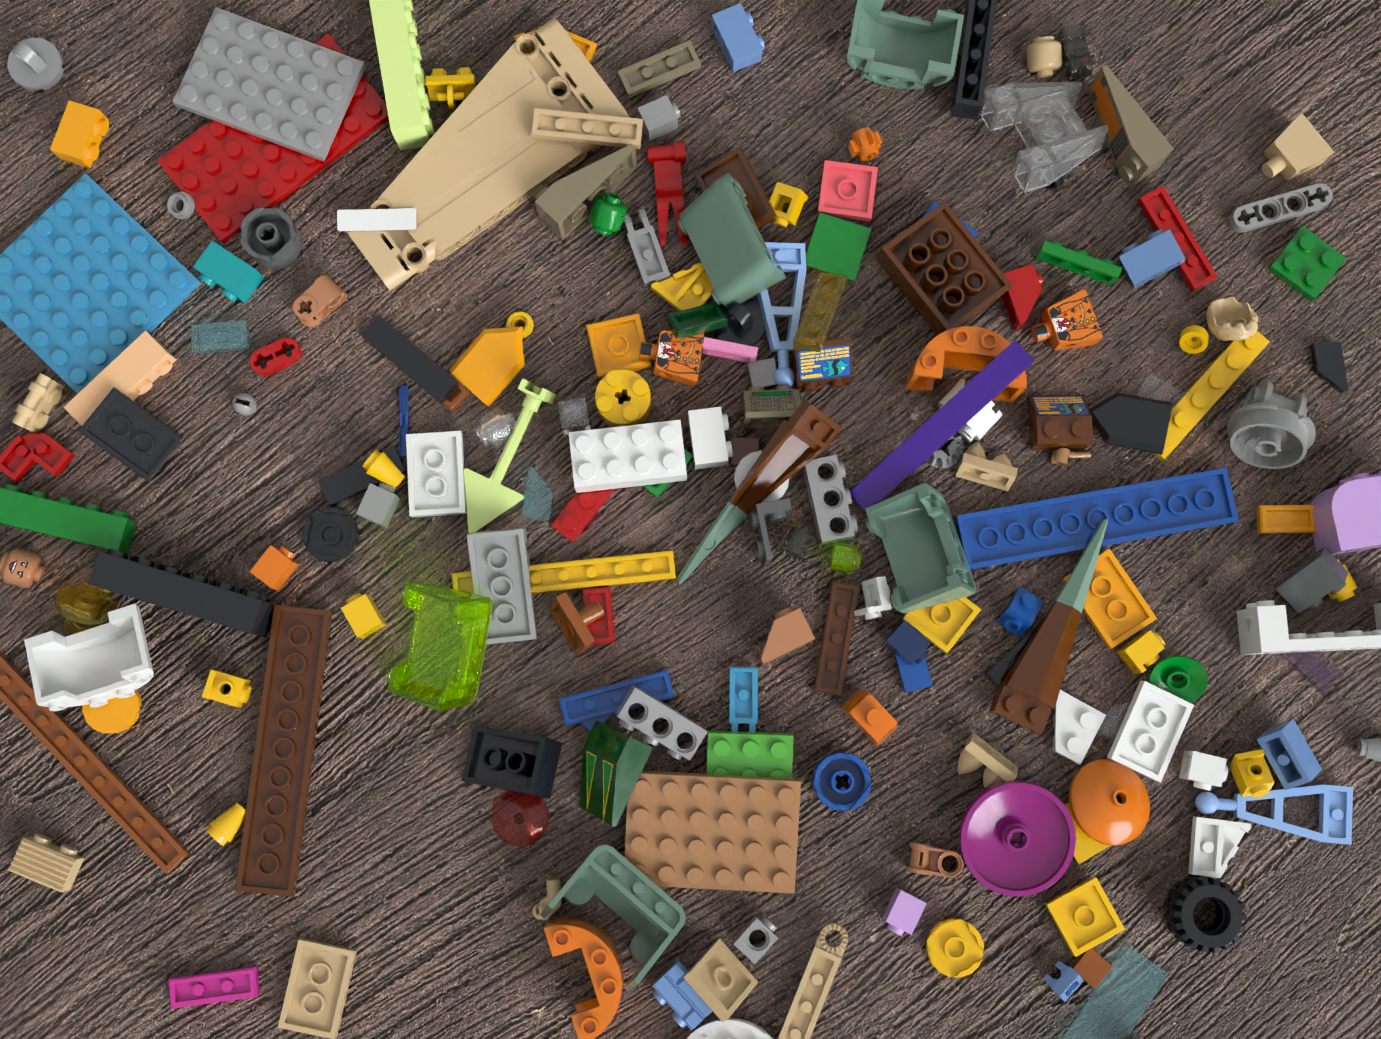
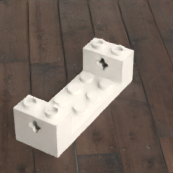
[1236,600,1381,655]

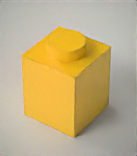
[341,593,387,639]

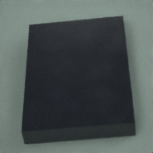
[78,387,185,482]

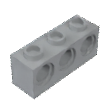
[802,455,858,546]
[615,684,708,761]

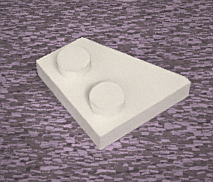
[1053,690,1106,765]
[1188,816,1251,878]

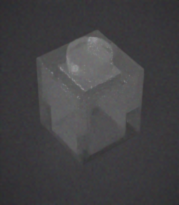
[558,397,591,435]

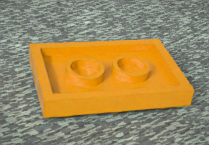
[1061,548,1157,649]

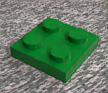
[1268,226,1346,301]

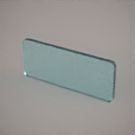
[1062,945,1167,1039]

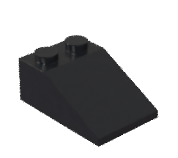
[462,726,562,799]

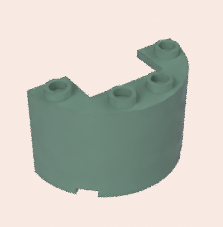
[847,0,964,89]

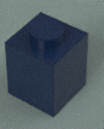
[883,620,930,665]

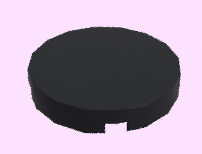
[303,507,359,563]

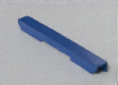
[399,384,409,456]

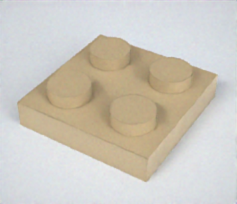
[683,938,758,1022]

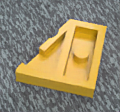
[651,262,714,311]

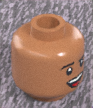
[0,548,45,589]

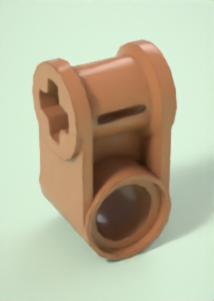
[293,275,347,327]
[905,842,963,877]

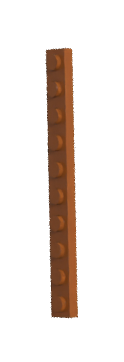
[0,652,190,874]

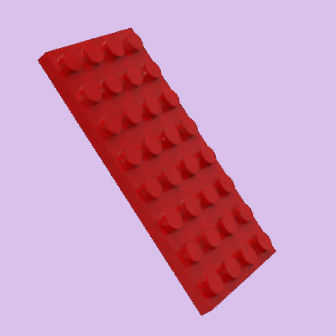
[157,33,389,244]

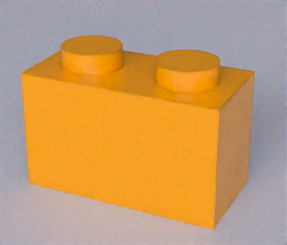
[50,100,109,169]

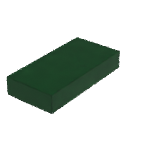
[666,302,728,340]

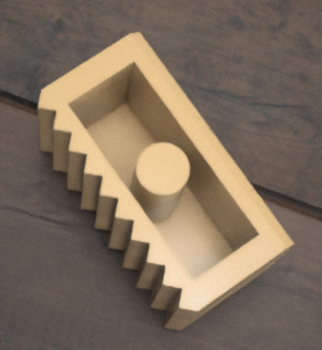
[8,834,85,892]

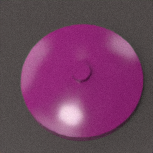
[959,780,1076,897]

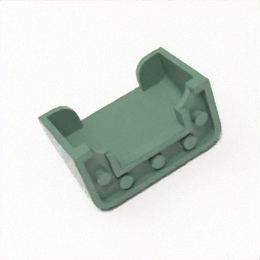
[678,173,786,309]
[865,483,976,613]

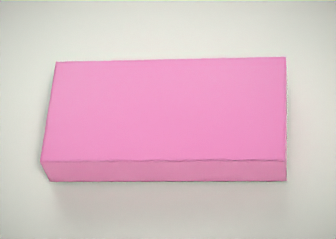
[702,337,758,363]

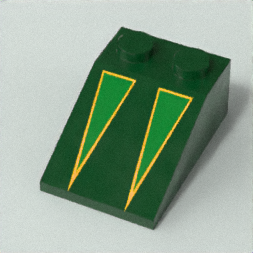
[579,720,653,827]

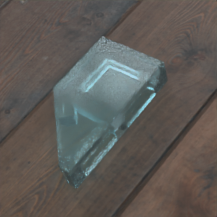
[521,467,553,522]

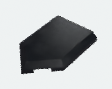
[1089,393,1173,455]

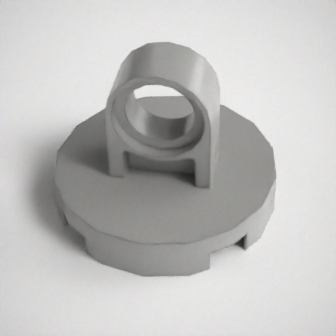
[7,38,64,92]

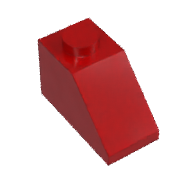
[1002,264,1043,331]

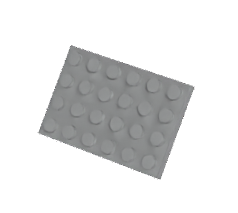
[173,7,366,162]

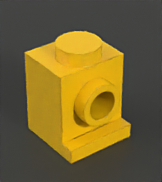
[770,182,808,228]
[1117,630,1165,674]
[202,670,252,707]
[1229,749,1274,798]

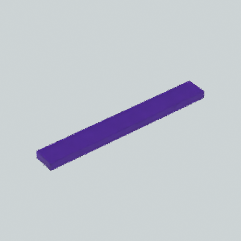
[850,340,1035,512]

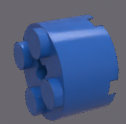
[811,752,871,811]

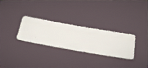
[337,208,416,231]

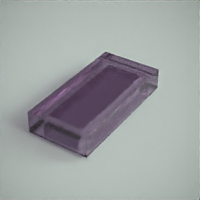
[1281,650,1344,695]

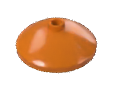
[1069,759,1150,845]

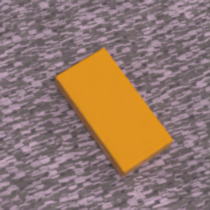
[1256,505,1316,534]

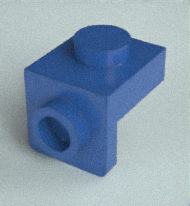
[997,586,1044,636]

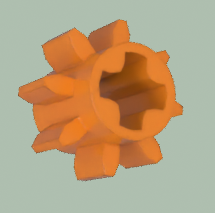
[848,127,883,161]

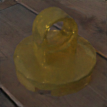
[54,582,116,635]

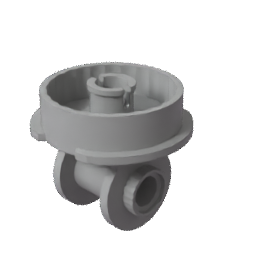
[1227,379,1316,469]

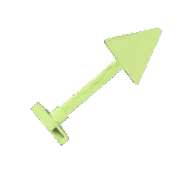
[464,378,556,533]

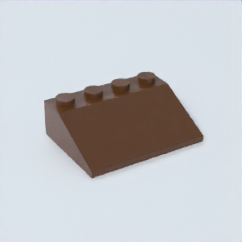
[876,202,1013,335]

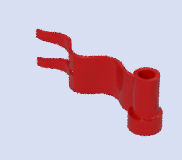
[647,141,687,247]

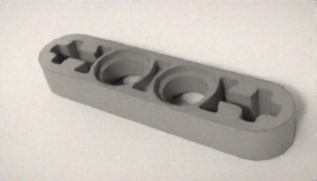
[1229,183,1333,233]

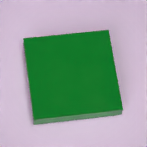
[806,213,871,281]

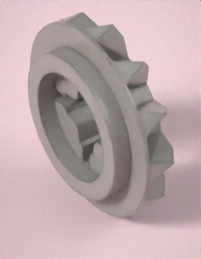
[926,432,964,468]

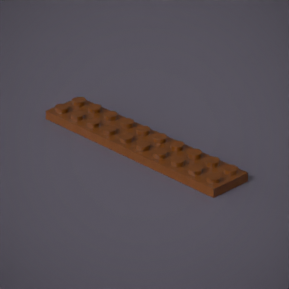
[235,605,333,896]

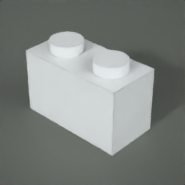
[688,407,733,470]

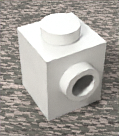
[1179,750,1228,791]

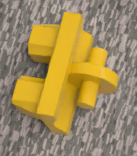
[425,67,476,109]

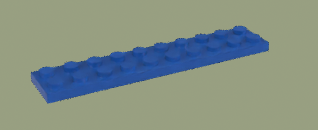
[955,467,1239,570]

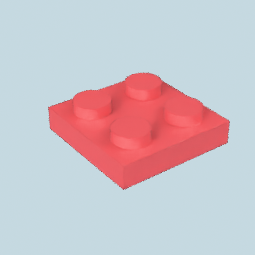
[817,160,878,222]

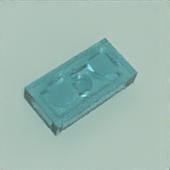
[191,320,250,354]

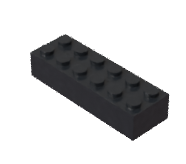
[88,549,274,637]

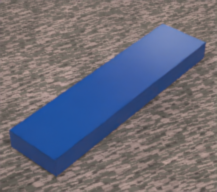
[559,670,675,726]

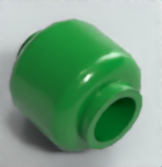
[588,192,627,235]

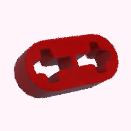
[249,337,302,376]

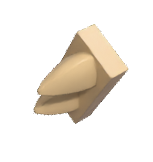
[955,442,1018,491]
[958,732,1018,788]

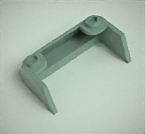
[540,845,686,992]

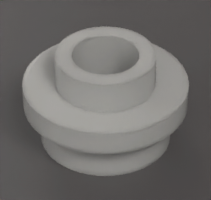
[167,192,195,219]

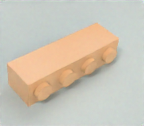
[64,330,177,426]

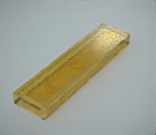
[793,272,846,353]

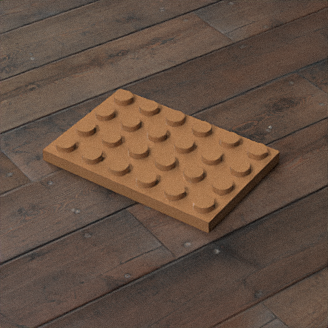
[625,770,801,894]

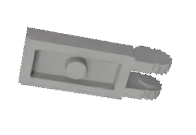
[624,208,670,286]

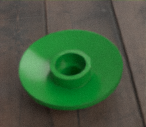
[1149,655,1208,703]

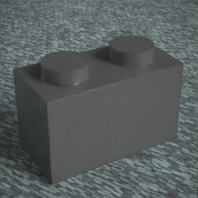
[1276,547,1348,614]

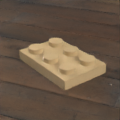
[278,938,357,1039]

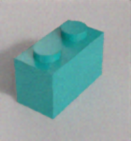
[193,241,264,304]

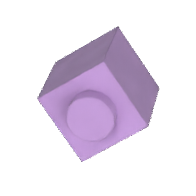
[882,887,927,936]

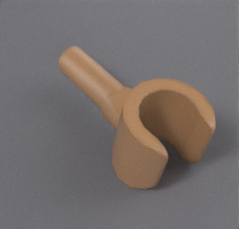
[1051,448,1091,466]

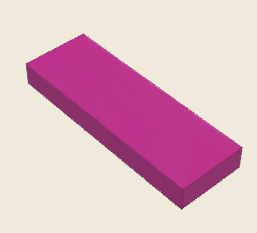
[168,966,260,1009]

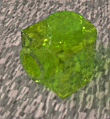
[829,541,862,574]

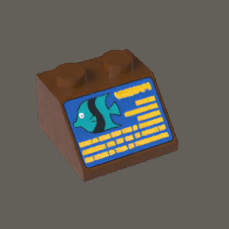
[791,337,852,392]
[1028,395,1093,450]

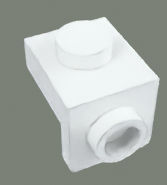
[854,576,892,620]

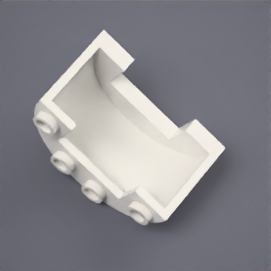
[24,604,154,711]

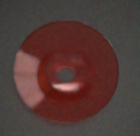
[492,792,549,847]

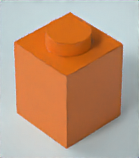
[249,545,299,591]

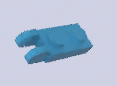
[729,667,758,732]

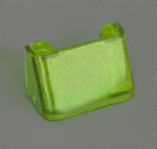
[387,581,492,712]

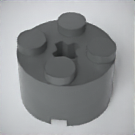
[240,207,304,271]

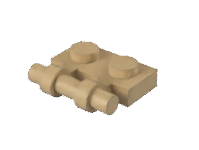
[12,373,64,433]

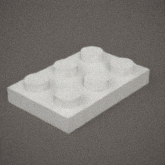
[406,431,467,518]
[1107,680,1194,782]

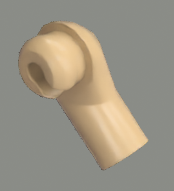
[532,879,562,920]

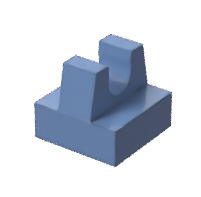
[1044,961,1083,1002]

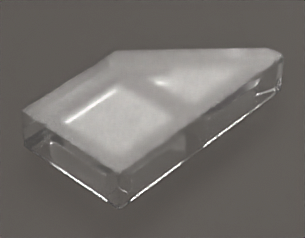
[1098,702,1131,742]

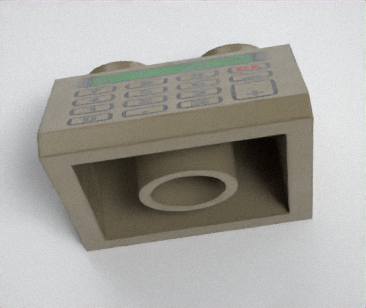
[742,386,801,429]

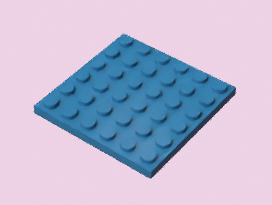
[0,173,201,394]

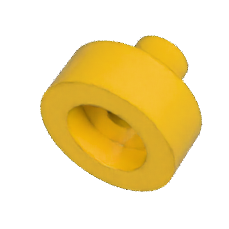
[1179,325,1209,354]

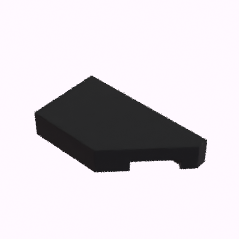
[1310,342,1349,393]

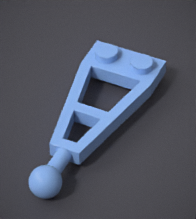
[757,242,806,386]
[1195,784,1353,845]

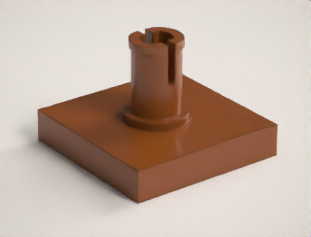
[548,592,604,656]

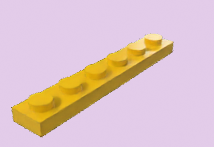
[1152,331,1270,461]

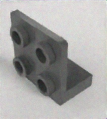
[749,498,792,565]

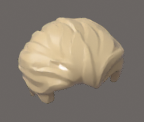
[1206,297,1258,341]

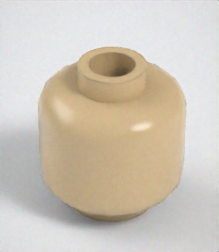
[1026,36,1062,78]

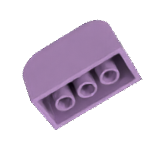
[1310,471,1381,555]

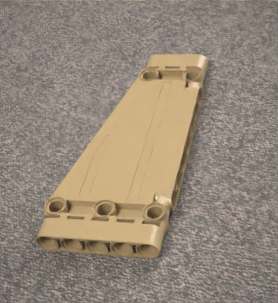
[346,18,630,291]

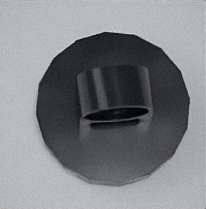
[713,298,765,346]

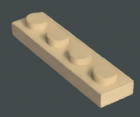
[532,108,643,149]

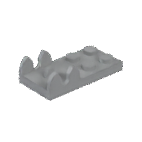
[467,527,537,645]

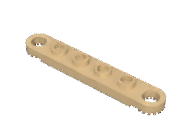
[778,923,848,1039]

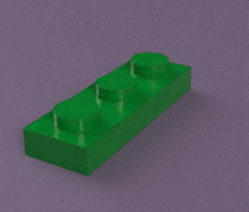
[1035,241,1122,285]

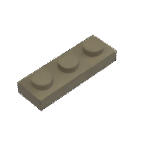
[617,40,701,99]

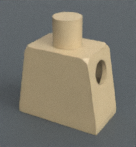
[1262,113,1335,180]

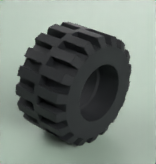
[1164,876,1247,953]

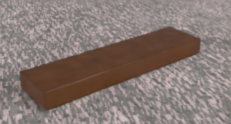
[813,581,860,696]

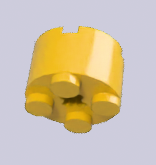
[595,370,651,427]

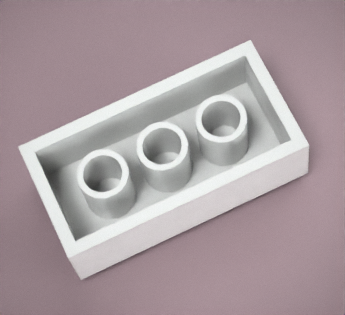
[569,420,687,493]

